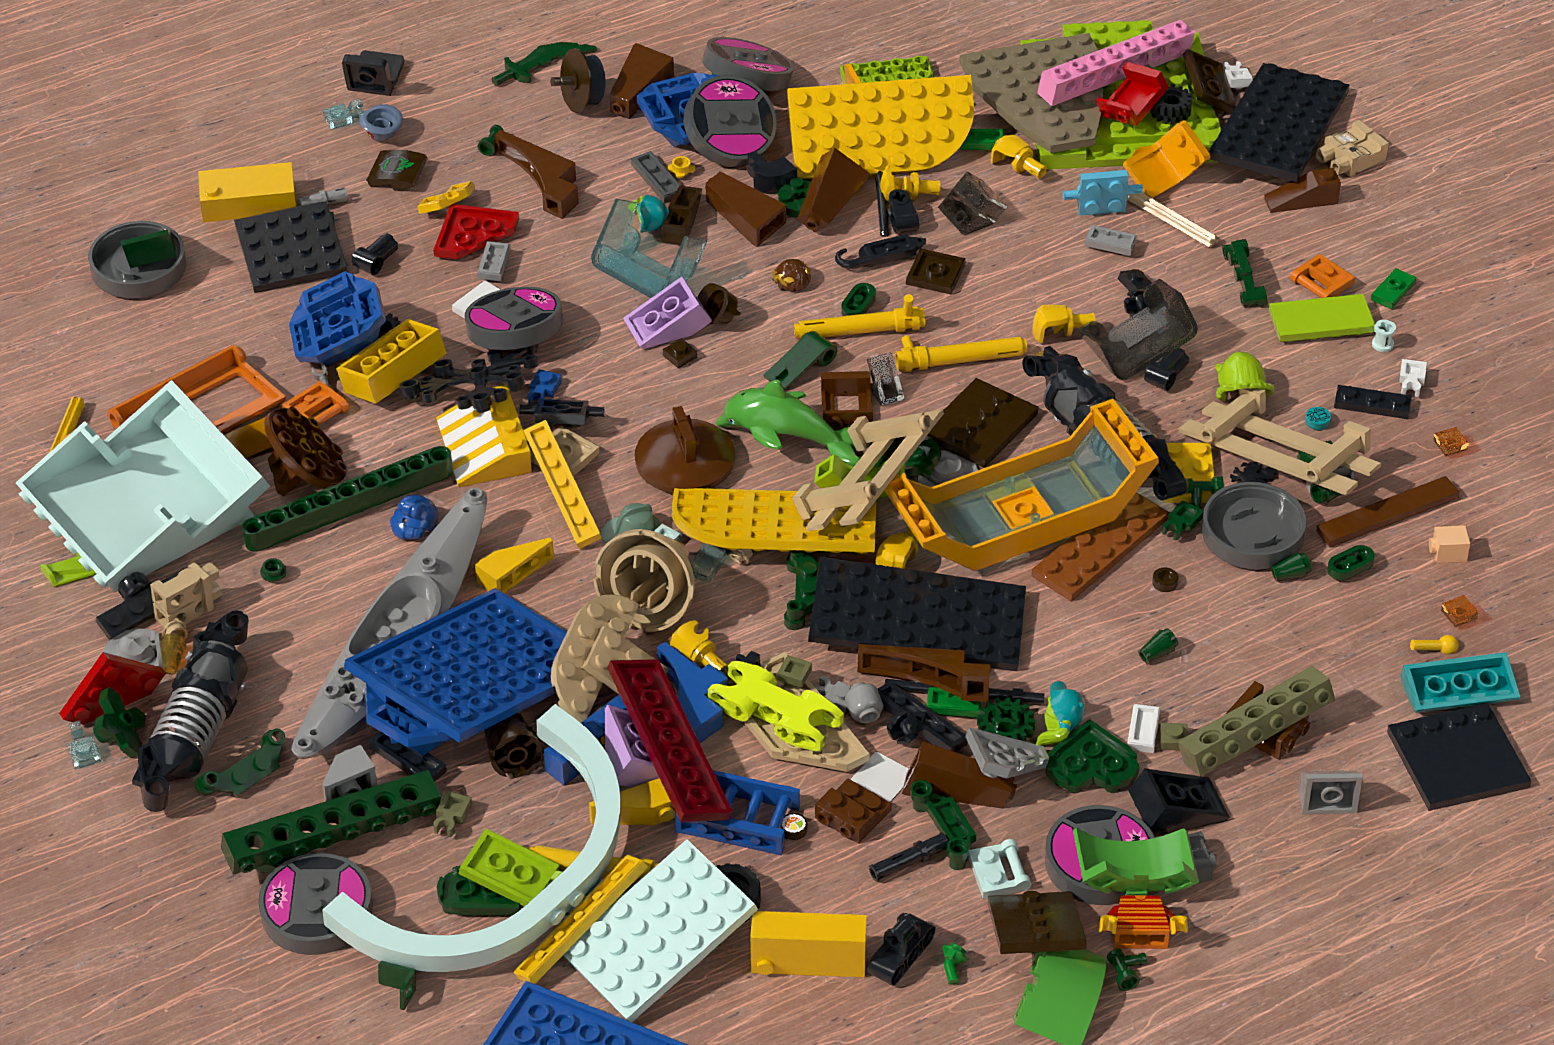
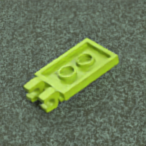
[458,828,562,907]

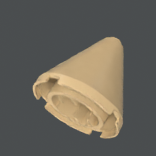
[593,529,695,632]

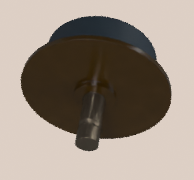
[550,49,606,113]

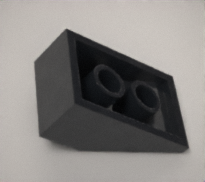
[1128,768,1230,834]

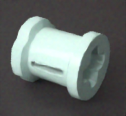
[1372,320,1396,352]

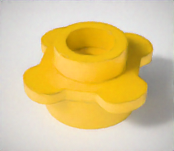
[668,156,695,178]

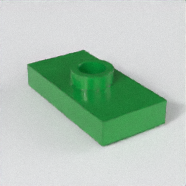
[958,129,1004,150]
[1371,268,1417,309]
[926,687,981,717]

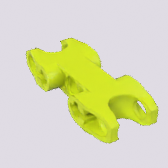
[708,661,844,751]

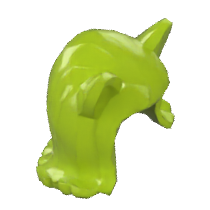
[1215,351,1275,402]

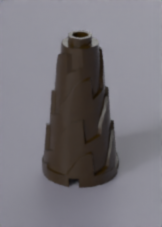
[484,713,544,778]

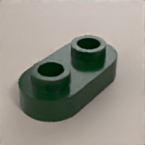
[841,283,876,316]
[1327,545,1375,581]

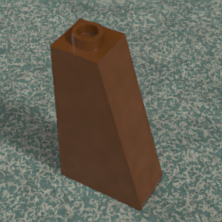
[610,43,674,119]
[797,147,870,232]
[705,171,786,247]
[902,741,1017,809]

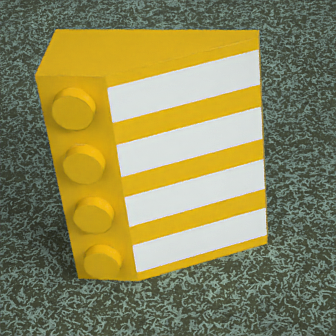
[436,385,532,488]

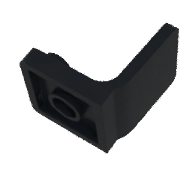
[342,50,405,96]

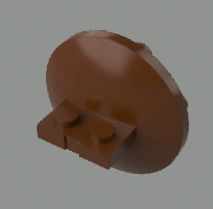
[635,406,735,493]
[264,407,348,496]

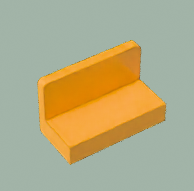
[224,417,272,458]

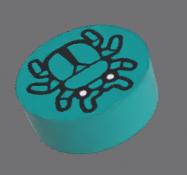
[1305,407,1331,430]

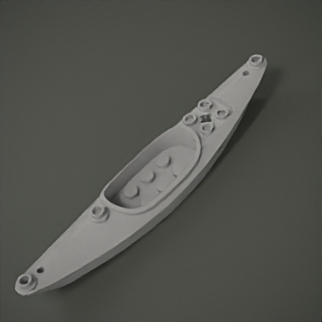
[291,487,488,759]

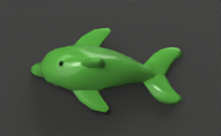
[716,380,860,467]

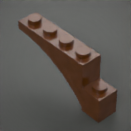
[495,130,579,219]
[857,644,990,702]

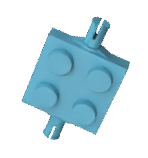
[1062,170,1143,216]

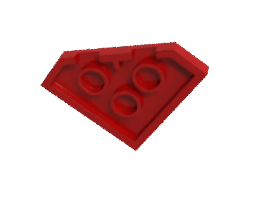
[433,204,520,259]
[59,652,166,725]

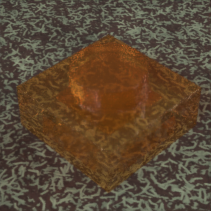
[1433,427,1469,457]
[1441,595,1479,627]

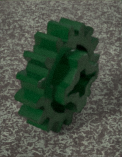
[977,697,1035,742]

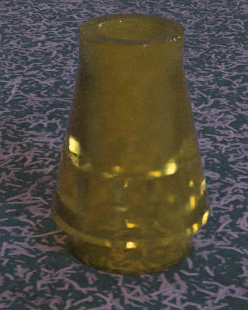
[160,634,186,675]

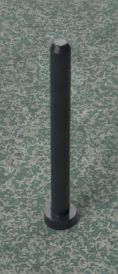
[875,171,889,237]

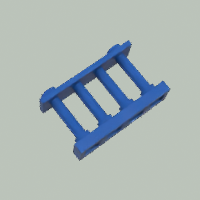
[675,769,800,856]

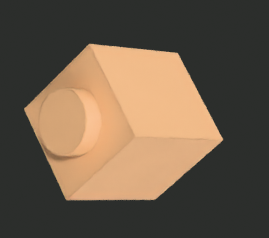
[1429,525,1470,563]

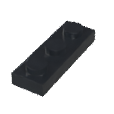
[1334,385,1412,419]
[368,731,447,782]

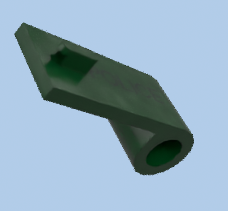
[763,331,838,391]

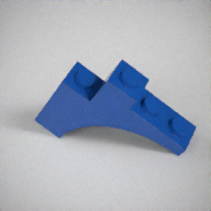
[657,642,728,743]

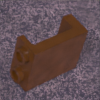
[1226,681,1311,760]

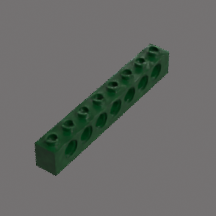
[221,770,441,875]

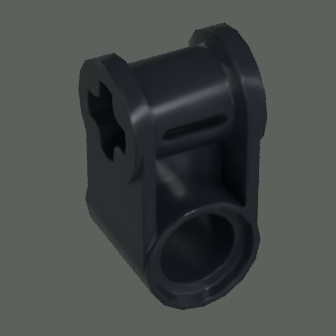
[888,189,919,234]

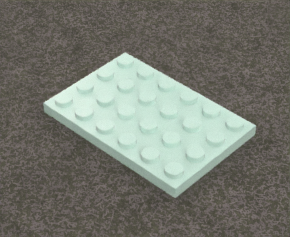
[563,839,758,1022]

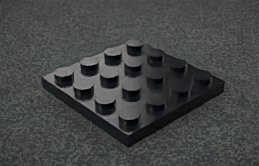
[234,201,348,293]

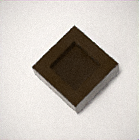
[663,338,697,369]

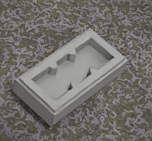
[1085,225,1137,256]
[477,242,511,281]

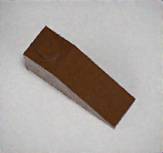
[1264,168,1341,213]

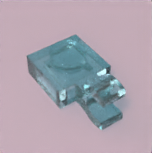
[323,99,364,130]
[67,721,101,770]

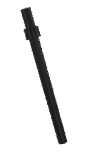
[885,679,1045,705]

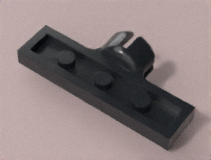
[1117,269,1193,335]
[96,569,184,641]
[877,681,968,752]

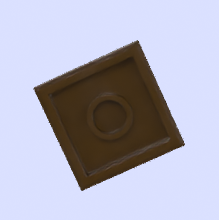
[906,248,966,295]

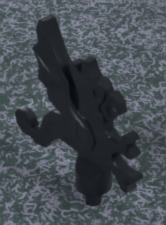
[1230,462,1278,484]

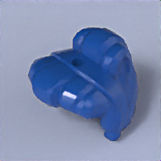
[390,495,439,540]

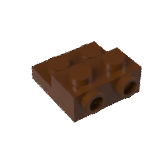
[815,778,892,844]

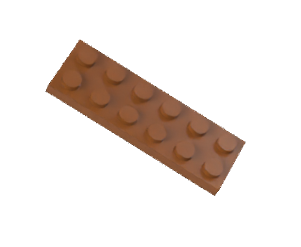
[1031,492,1169,602]

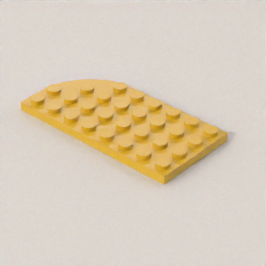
[787,75,974,181]
[672,488,877,554]

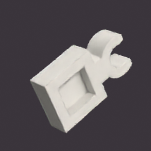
[1224,61,1253,89]
[1399,359,1427,397]

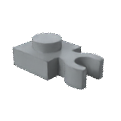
[813,676,851,715]

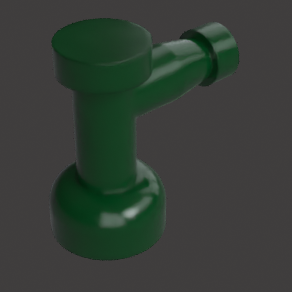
[477,124,504,156]
[1186,476,1224,509]
[1107,948,1147,991]

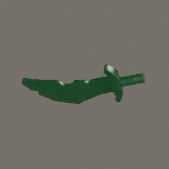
[491,42,597,86]

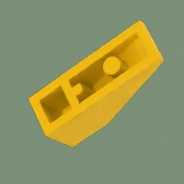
[475,537,554,593]
[589,778,676,826]

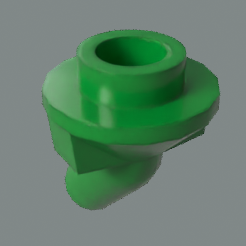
[942,943,968,984]

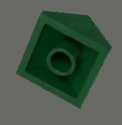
[121,229,177,269]

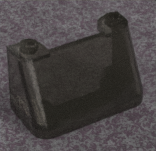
[1078,278,1198,380]

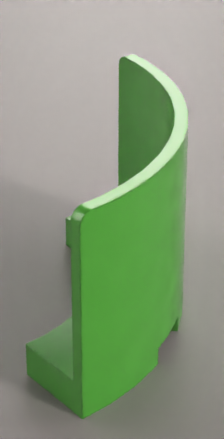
[1073,828,1199,895]
[1013,949,1106,1045]

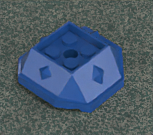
[637,73,717,147]
[289,271,386,367]
[365,683,454,756]

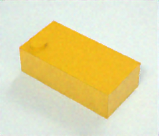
[198,162,296,223]
[336,319,447,404]
[751,911,867,977]

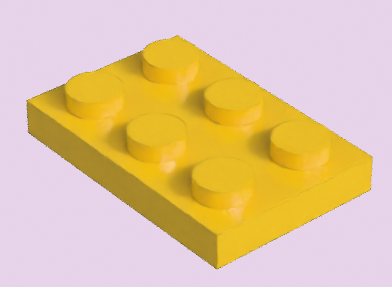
[1164,443,1214,503]

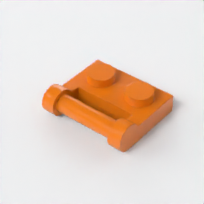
[1290,253,1355,298]
[282,381,349,425]

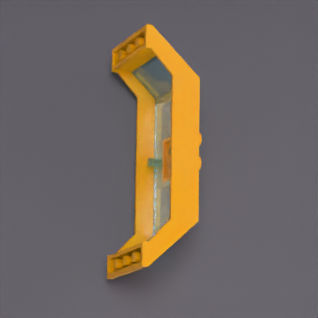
[885,399,1159,571]

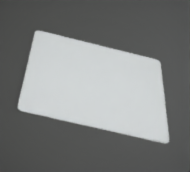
[851,752,909,802]

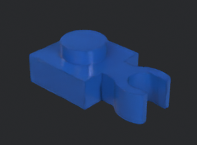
[528,369,562,405]

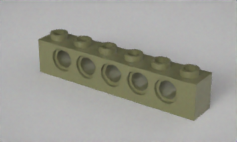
[1178,666,1336,776]

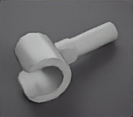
[312,364,331,388]

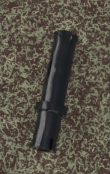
[869,832,948,882]

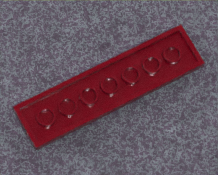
[607,659,733,822]

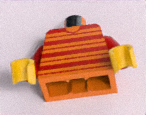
[1099,895,1188,949]

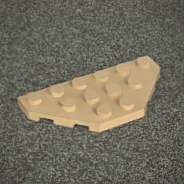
[744,652,870,772]

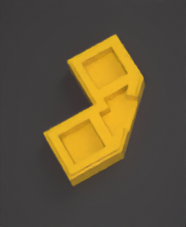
[417,181,475,214]

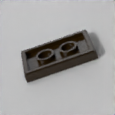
[1182,49,1236,114]

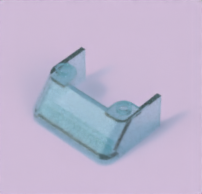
[591,198,708,298]

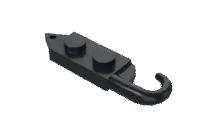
[835,234,926,269]

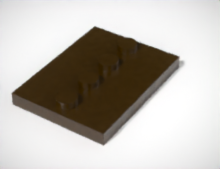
[927,378,1039,468]
[988,891,1086,954]

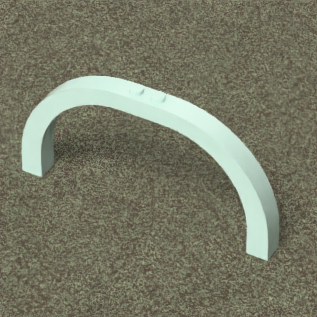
[323,704,620,972]

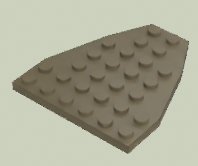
[959,33,1103,153]

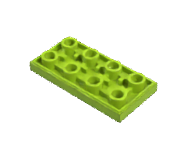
[840,56,934,84]
[1268,294,1375,342]

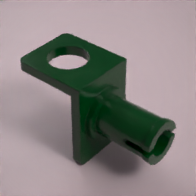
[378,961,416,1010]

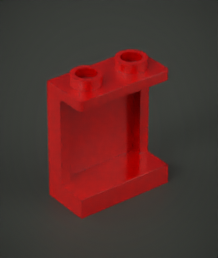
[1095,62,1169,126]

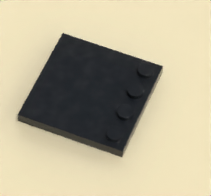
[1387,703,1531,811]

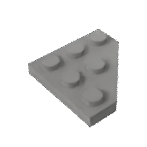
[965,727,1049,778]

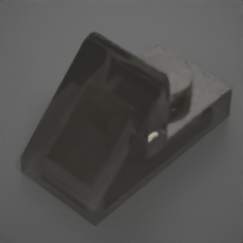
[866,352,905,406]

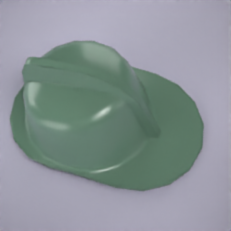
[601,503,661,543]

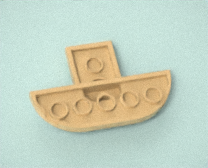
[551,595,669,723]

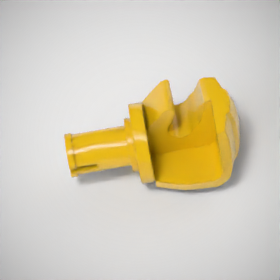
[991,135,1047,179]
[880,165,940,201]
[1032,304,1095,343]
[876,529,919,569]
[670,620,728,674]

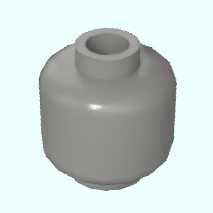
[845,682,884,724]

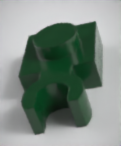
[1162,500,1204,541]

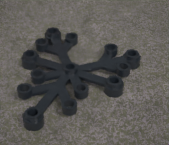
[400,344,539,413]

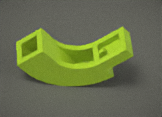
[814,454,905,500]

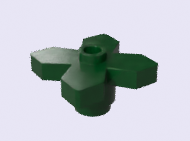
[93,687,146,758]

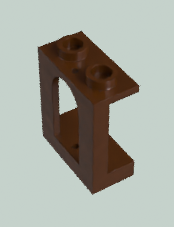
[821,371,873,431]

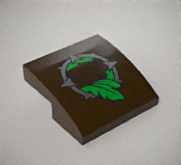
[366,150,428,191]

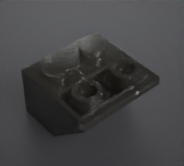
[938,172,1008,235]

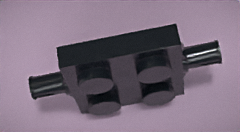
[519,399,605,428]

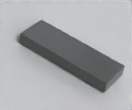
[631,151,680,203]

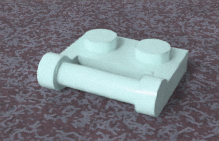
[968,839,1032,899]

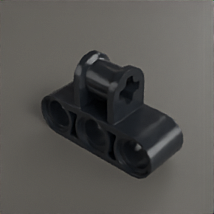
[867,913,936,986]

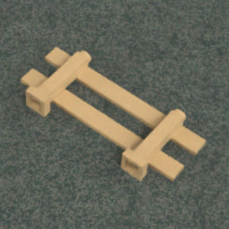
[1179,388,1381,496]
[792,409,944,531]

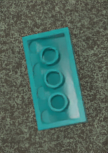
[1400,652,1520,713]

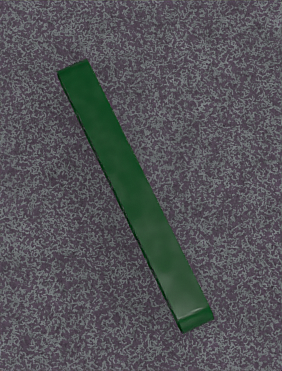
[242,446,453,552]

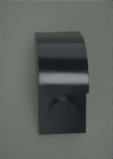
[747,151,797,194]

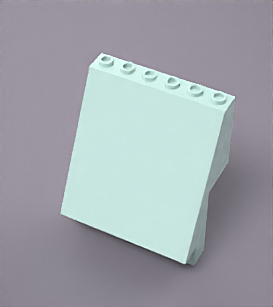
[16,380,270,592]

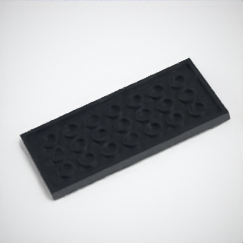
[1209,63,1350,182]
[808,557,1026,672]

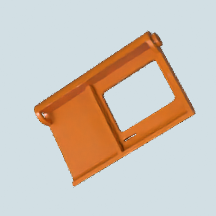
[107,345,286,434]

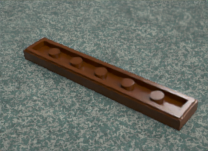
[1316,476,1460,547]

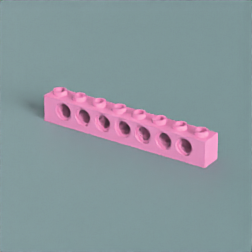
[1037,20,1195,106]

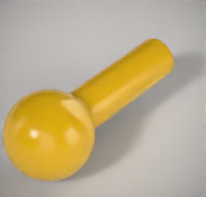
[1410,635,1459,654]

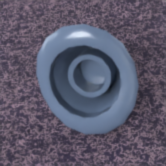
[359,104,403,141]

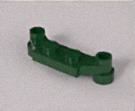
[1222,239,1267,306]
[784,550,819,630]
[195,728,285,798]
[910,780,976,870]

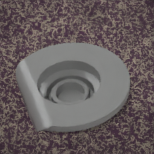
[915,450,978,487]
[103,629,162,667]

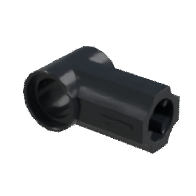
[352,233,398,275]
[1144,347,1189,391]

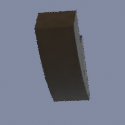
[662,185,702,245]

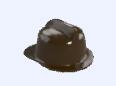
[698,283,741,324]

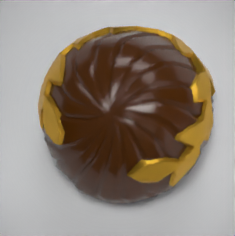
[772,259,811,291]

